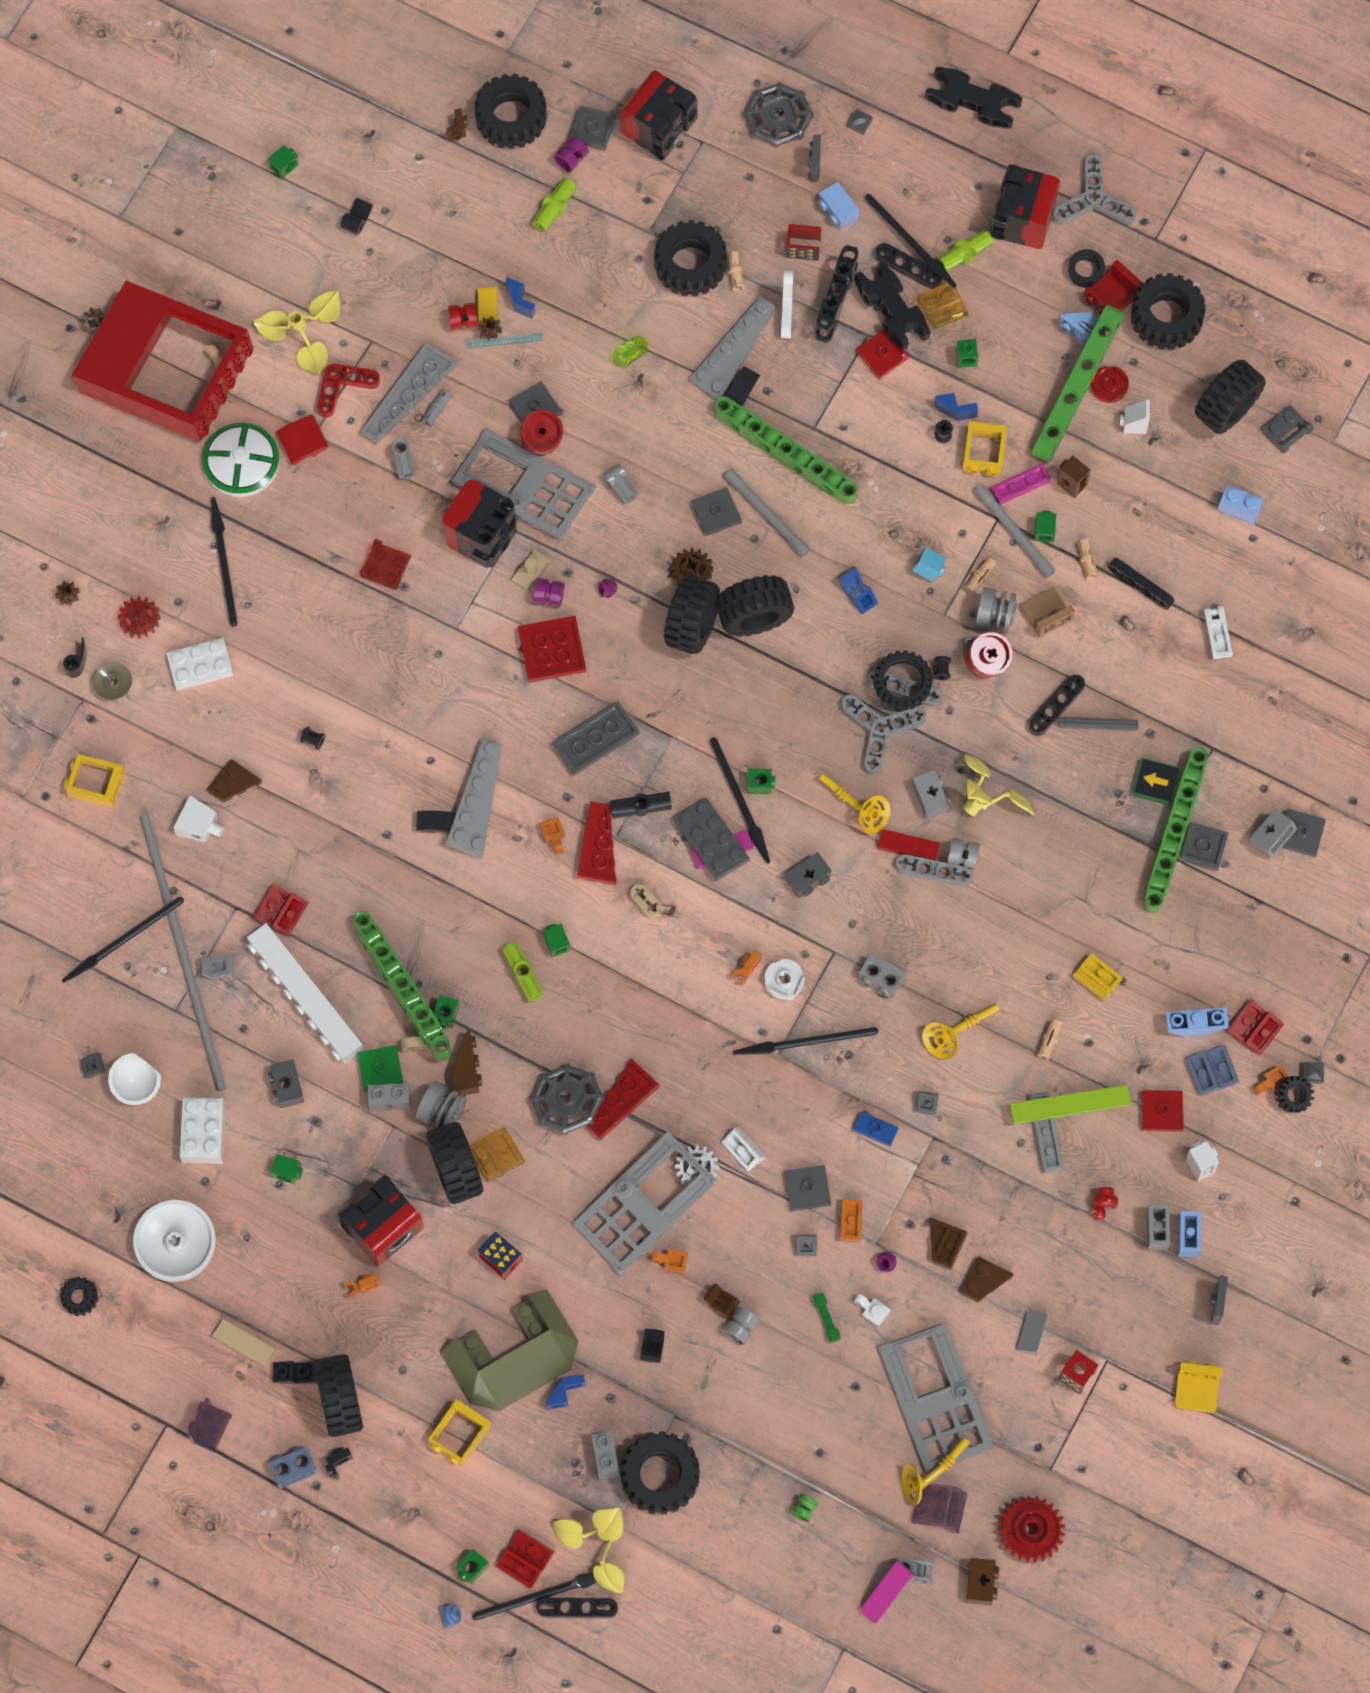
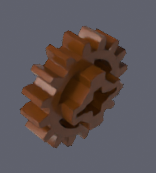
[671,548,713,585]

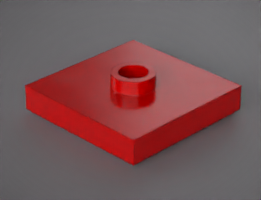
[856,330,910,380]
[1141,1090,1184,1132]

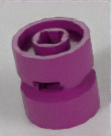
[553,136,589,172]
[533,577,565,607]

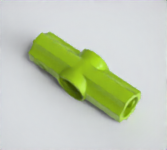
[532,178,577,232]
[937,229,993,272]
[502,942,544,1002]

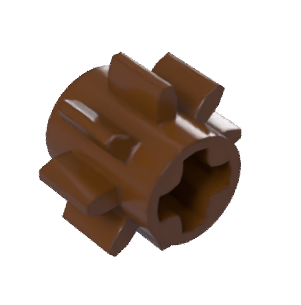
[83,307,106,331]
[478,316,502,341]
[55,581,80,606]

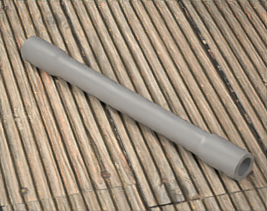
[724,469,811,557]
[975,484,1056,578]

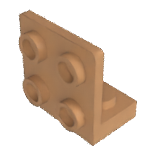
[1021,588,1075,638]

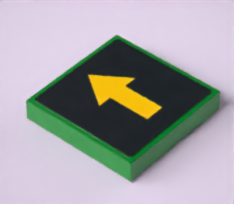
[1132,758,1180,806]

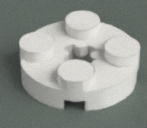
[764,959,805,1000]

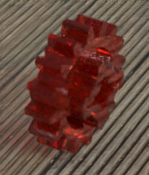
[117,596,161,639]

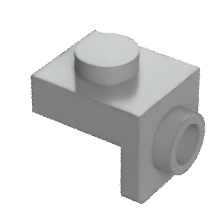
[201,954,234,980]

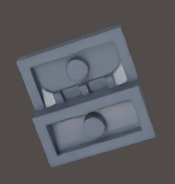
[1186,1044,1240,1096]

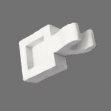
[854,1293,891,1328]

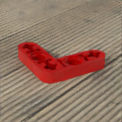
[317,364,380,418]

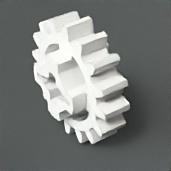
[675,1145,719,1185]

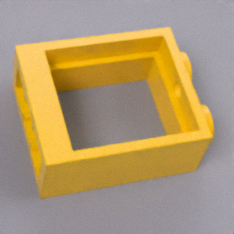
[963,421,1007,477]
[64,754,125,808]
[428,1399,491,1466]

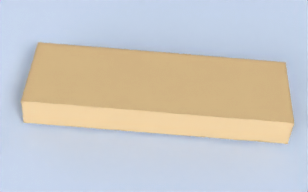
[212,1319,276,1368]

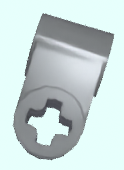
[899,1558,934,1584]

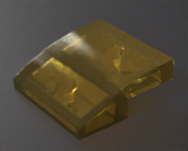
[917,283,969,329]
[470,1127,525,1182]

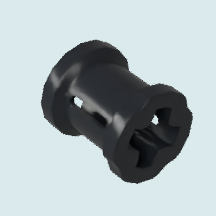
[935,420,953,443]
[933,656,951,681]
[300,726,326,750]

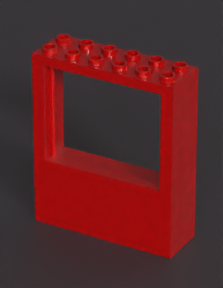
[72,280,254,442]

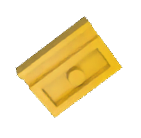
[1073,953,1123,1001]

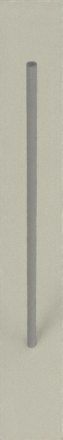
[140,814,226,1091]

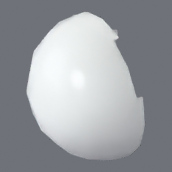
[108,1053,161,1105]

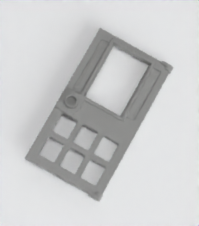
[452,429,596,540]
[572,1132,718,1276]
[878,1323,994,1475]

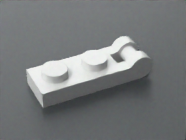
[1203,605,1233,659]

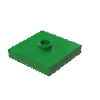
[357,1045,404,1093]

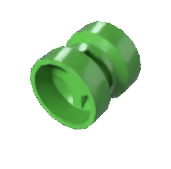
[791,1493,819,1522]

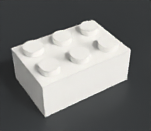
[180,1098,226,1164]

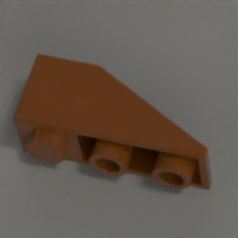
[452,1030,483,1096]

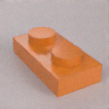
[840,1199,863,1242]

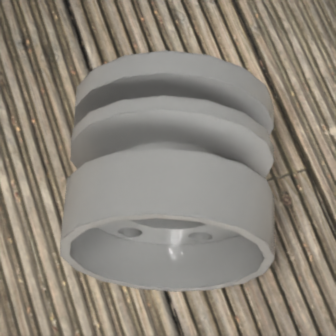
[975,587,1017,633]
[416,1081,467,1128]

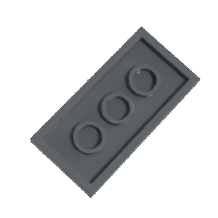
[552,701,640,776]
[673,797,750,881]

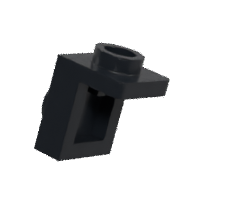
[640,1328,665,1363]
[324,1447,353,1480]

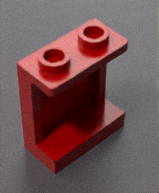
[1084,260,1143,315]

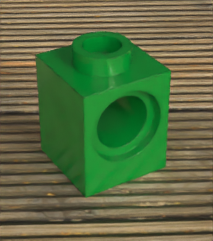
[268,145,298,179]
[956,339,978,368]
[1034,511,1057,542]
[747,768,775,794]
[543,923,571,958]
[433,995,459,1029]
[270,1154,303,1185]
[456,1548,489,1584]

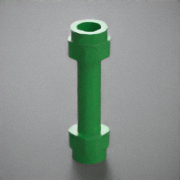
[812,1293,841,1343]

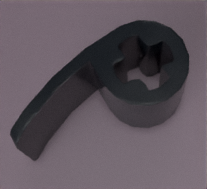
[340,198,373,235]
[63,637,87,678]

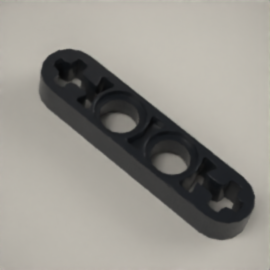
[876,243,942,289]
[1107,558,1175,610]
[1029,675,1085,736]
[536,1597,618,1619]

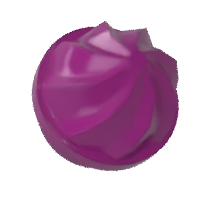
[598,578,618,598]
[876,1251,897,1272]

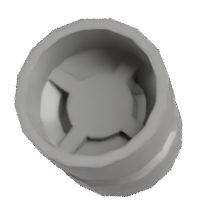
[948,838,980,869]
[722,1306,760,1345]

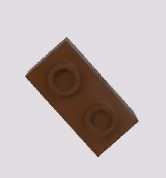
[1058,455,1091,498]
[966,1558,999,1606]

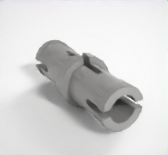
[422,389,452,427]

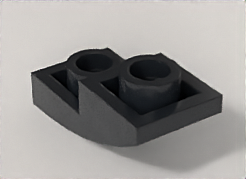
[726,366,760,406]
[415,811,456,833]
[273,1361,317,1384]

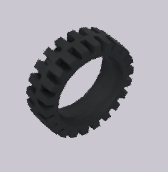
[874,650,932,710]

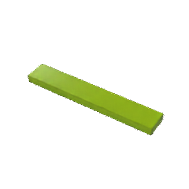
[1009,1085,1132,1125]

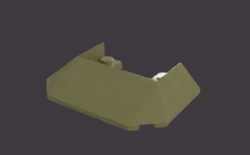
[440,1290,578,1411]

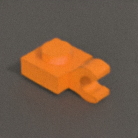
[540,817,565,855]
[732,950,761,985]
[1253,1065,1288,1095]
[651,1248,688,1274]
[343,1273,381,1298]

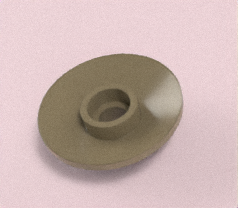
[93,662,132,700]

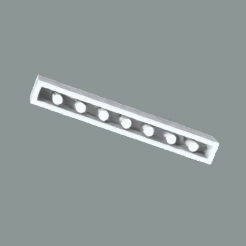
[247,924,364,1064]

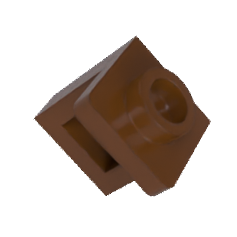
[446,108,468,140]
[704,1283,740,1318]

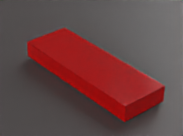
[877,829,940,861]

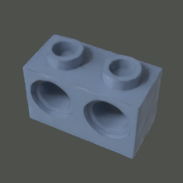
[269,1446,318,1489]

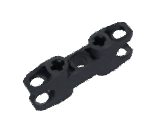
[925,67,1023,129]
[816,245,859,343]
[854,262,931,351]

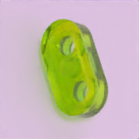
[613,336,648,367]

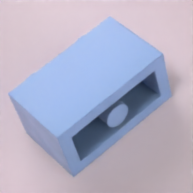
[818,182,859,230]
[1218,485,1264,525]
[1178,1211,1201,1258]

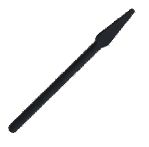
[865,194,957,288]
[211,497,238,627]
[710,737,770,864]
[62,897,184,983]
[733,1027,879,1055]
[473,1572,597,1621]

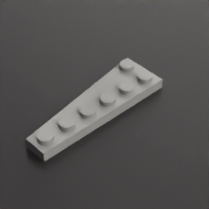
[689,296,775,400]
[361,343,458,444]
[445,737,501,859]

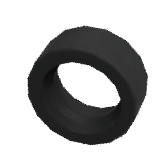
[1068,249,1105,288]

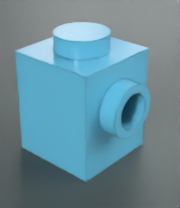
[912,547,946,582]

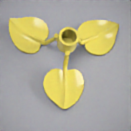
[254,291,341,374]
[963,754,1034,817]
[553,1507,625,1593]

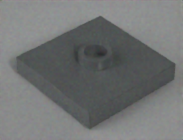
[570,106,616,150]
[509,381,562,423]
[691,487,742,536]
[1282,809,1326,858]
[1179,822,1228,871]
[784,1165,831,1212]
[1210,1275,1228,1326]

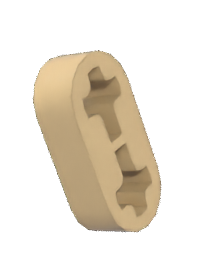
[630,884,661,919]
[401,1036,429,1052]

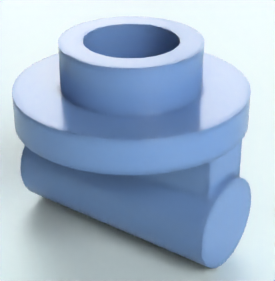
[440,1604,461,1629]

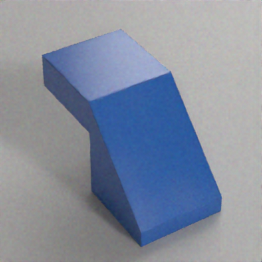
[506,277,535,318]
[934,392,978,421]
[837,566,878,614]
[547,1374,586,1410]

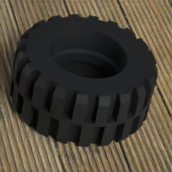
[474,74,547,149]
[654,220,727,296]
[1131,273,1206,350]
[1195,360,1266,434]
[664,575,720,654]
[716,575,794,636]
[426,1122,484,1204]
[314,1354,364,1437]
[620,1431,700,1515]

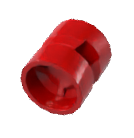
[448,302,478,330]

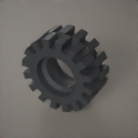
[1274,1076,1314,1113]
[60,1276,98,1316]

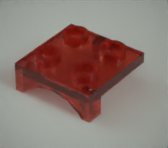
[360,539,411,590]

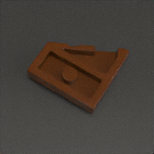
[207,759,262,802]
[930,1218,968,1270]
[960,1256,1014,1303]

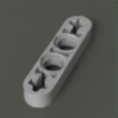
[868,670,942,707]
[896,854,973,887]

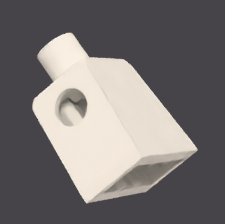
[173,796,225,842]

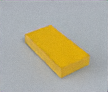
[478,287,498,324]

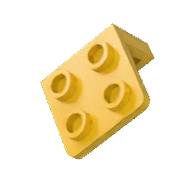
[1175,1360,1222,1413]

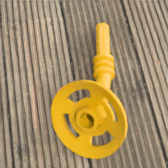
[819,773,890,834]
[922,1003,999,1059]
[901,1437,970,1506]

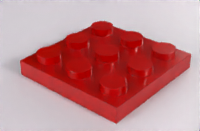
[518,615,587,682]

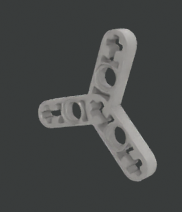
[1053,154,1136,225]
[841,695,926,775]

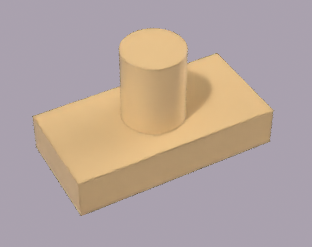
[512,550,551,592]

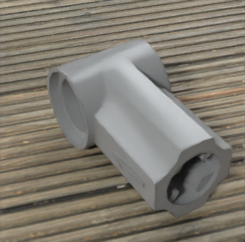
[392,438,416,480]
[602,464,638,504]

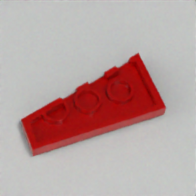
[577,801,617,885]
[586,1058,660,1141]

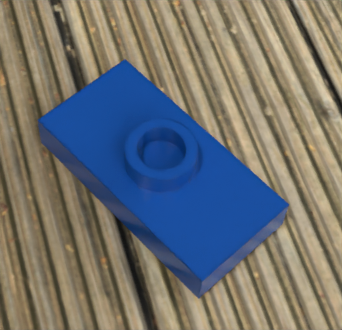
[853,1111,899,1147]

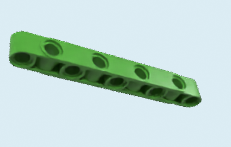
[1032,305,1125,462]
[715,396,857,504]
[1144,747,1208,913]
[353,911,451,1061]

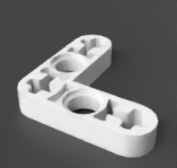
[781,269,793,339]

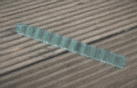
[466,333,543,349]

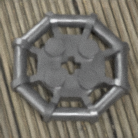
[743,82,814,147]
[529,1063,605,1135]

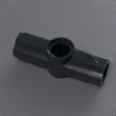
[610,791,672,818]

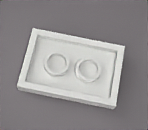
[167,638,234,691]

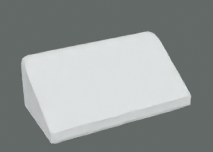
[721,1127,766,1172]

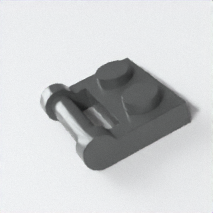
[808,134,821,183]
[1261,405,1314,454]

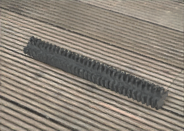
[1059,716,1138,731]

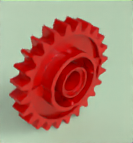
[998,1496,1066,1564]

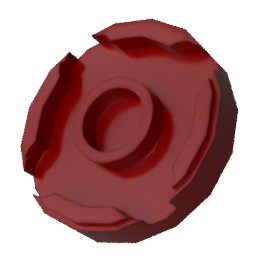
[1090,366,1129,403]

